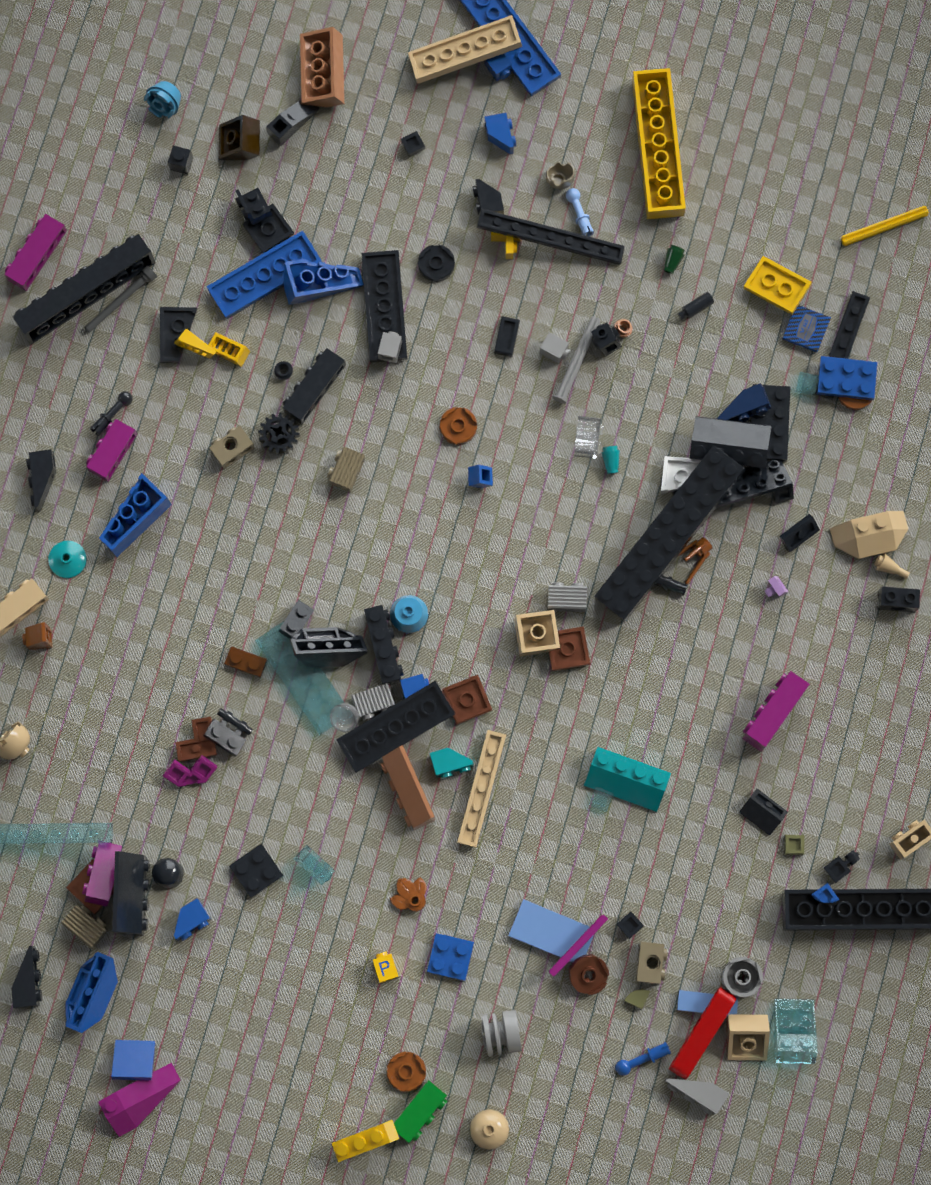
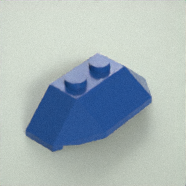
[65,952,118,1033]

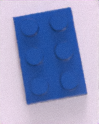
[817,356,878,400]

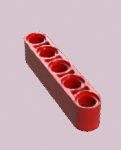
[669,987,737,1080]

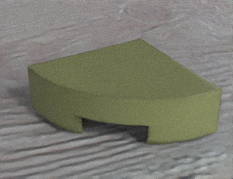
[624,989,650,1009]

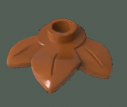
[390,877,427,912]

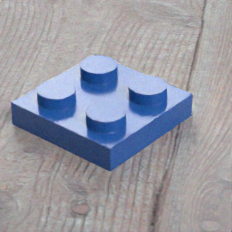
[427,933,474,981]

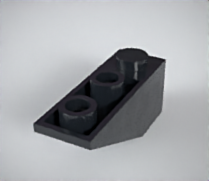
[266,100,320,146]
[26,449,56,512]
[11,946,43,1009]

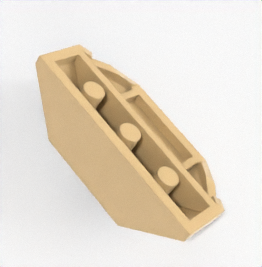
[829,511,908,559]

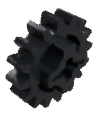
[258,413,300,455]

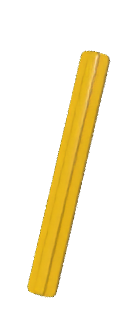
[841,206,929,246]

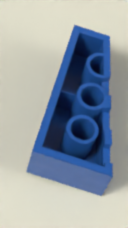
[99,473,172,557]

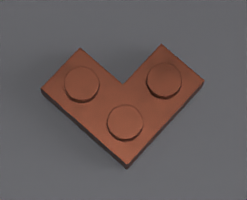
[175,716,217,762]

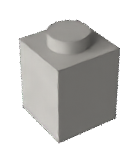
[378,331,402,363]
[540,332,570,364]

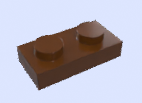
[224,646,268,678]

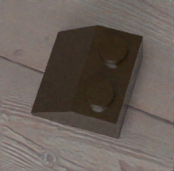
[218,115,260,160]

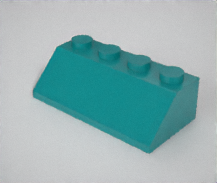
[584,747,671,812]

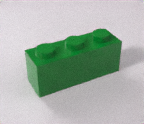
[394,1080,448,1143]

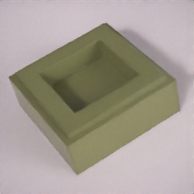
[784,834,804,855]

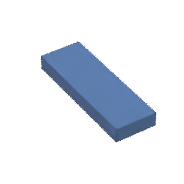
[677,990,738,1016]

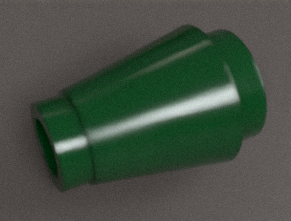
[663,245,685,274]

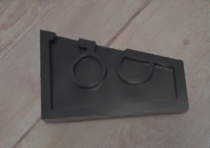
[159,307,198,363]

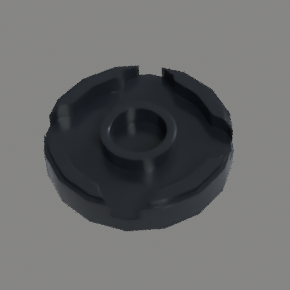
[418,245,455,282]

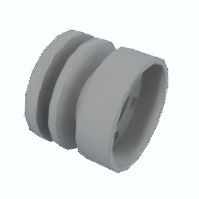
[481,1010,522,1057]

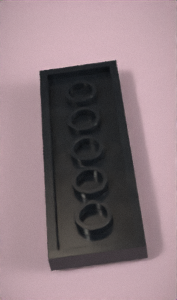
[361,250,408,363]
[336,680,456,773]

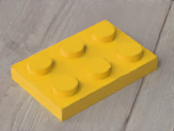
[744,256,812,315]

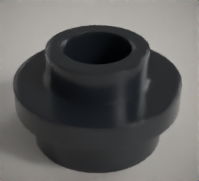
[274,361,293,380]

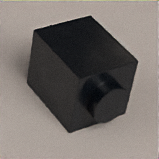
[168,145,193,175]

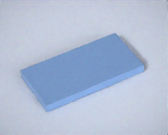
[508,899,594,963]

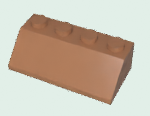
[300,27,345,107]
[380,745,435,830]

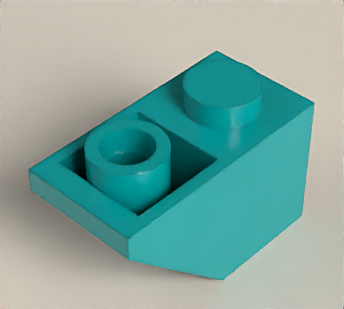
[430,748,474,779]

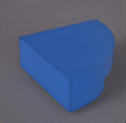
[811,883,839,903]

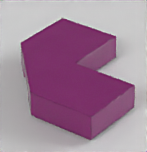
[163,755,217,787]

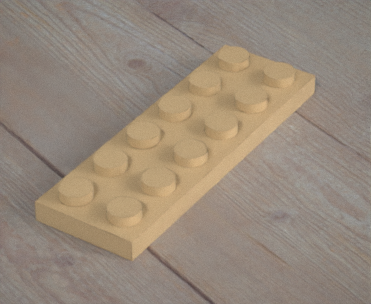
[408,15,523,84]

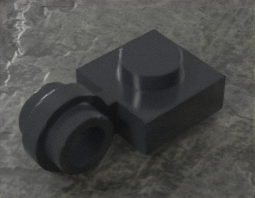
[823,850,860,884]

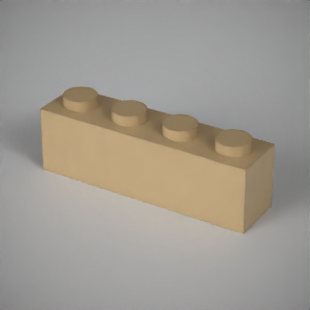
[0,579,49,637]

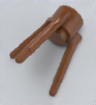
[678,537,712,584]

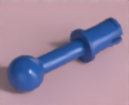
[615,1042,671,1076]

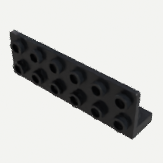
[672,460,794,527]

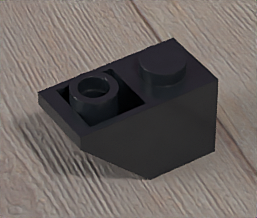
[472,179,504,215]

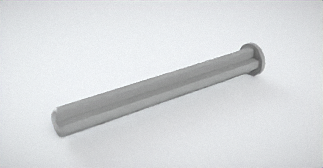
[552,316,600,404]

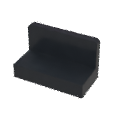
[739,788,788,835]

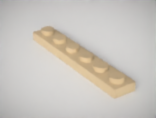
[457,730,506,848]

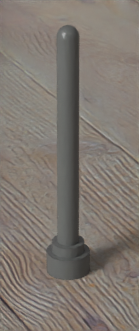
[85,266,157,332]

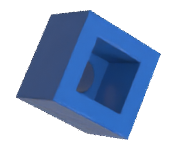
[468,465,493,489]

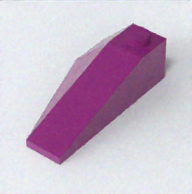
[98,1063,181,1137]

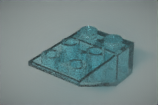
[774,998,818,1064]

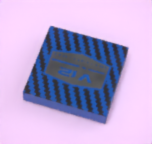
[782,305,831,353]

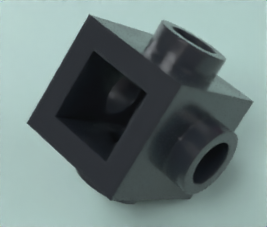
[591,322,622,356]

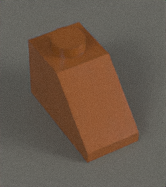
[22,622,53,650]

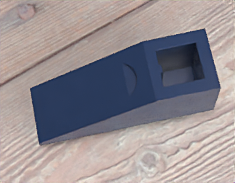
[717,383,772,422]

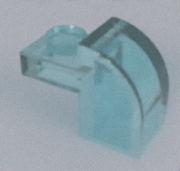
[294,845,335,885]

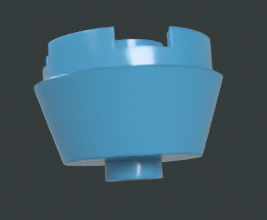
[144,81,181,119]
[390,595,428,633]

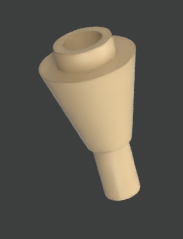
[874,553,910,579]

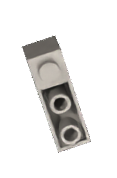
[665,1079,729,1115]

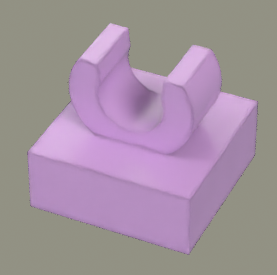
[765,576,788,597]

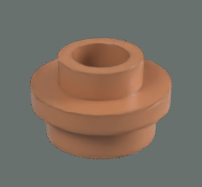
[614,319,632,338]

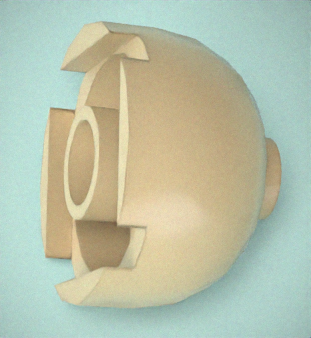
[0,721,30,760]
[470,1109,509,1150]

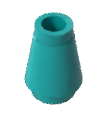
[601,446,620,474]

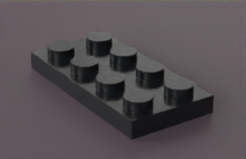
[750,384,791,461]

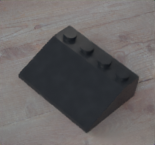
[112,851,150,935]

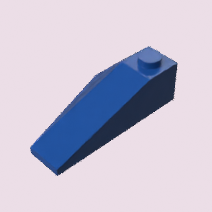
[284,259,364,305]

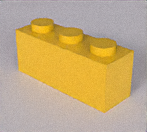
[332,1120,399,1162]

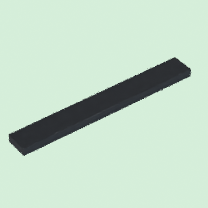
[476,208,625,265]

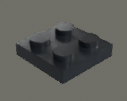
[242,203,294,253]
[230,843,284,898]

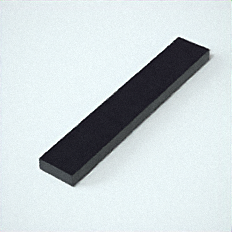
[815,291,870,400]

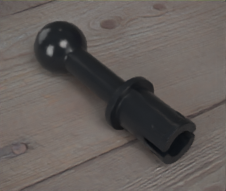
[90,391,133,436]

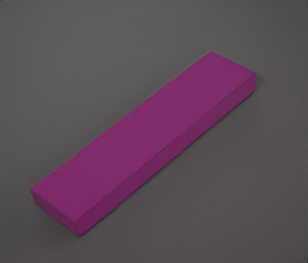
[548,914,608,978]

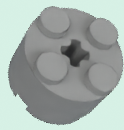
[721,957,763,998]

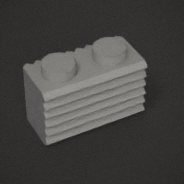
[547,582,587,612]
[351,683,395,721]

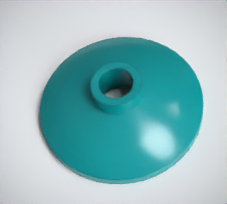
[48,541,87,578]

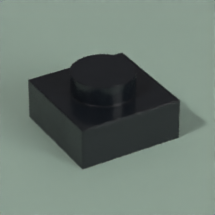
[400,131,425,157]
[616,912,644,939]

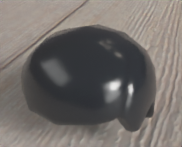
[152,858,184,889]

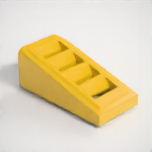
[174,329,216,359]
[208,332,250,367]

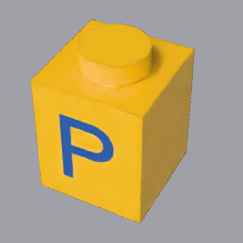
[373,951,399,983]

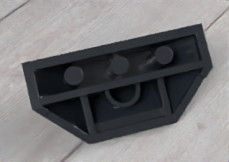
[290,627,368,668]

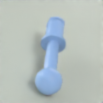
[566,188,594,237]

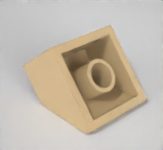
[514,610,560,657]
[727,1014,770,1060]

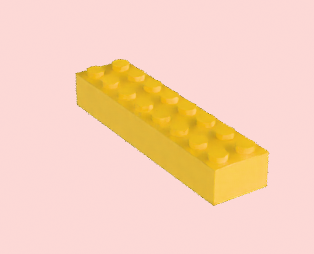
[632,68,686,219]

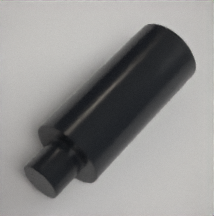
[678,292,714,320]

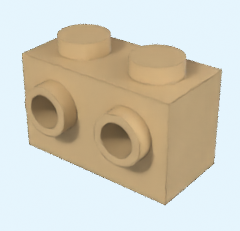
[889,819,931,860]

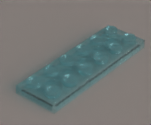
[255,620,352,735]

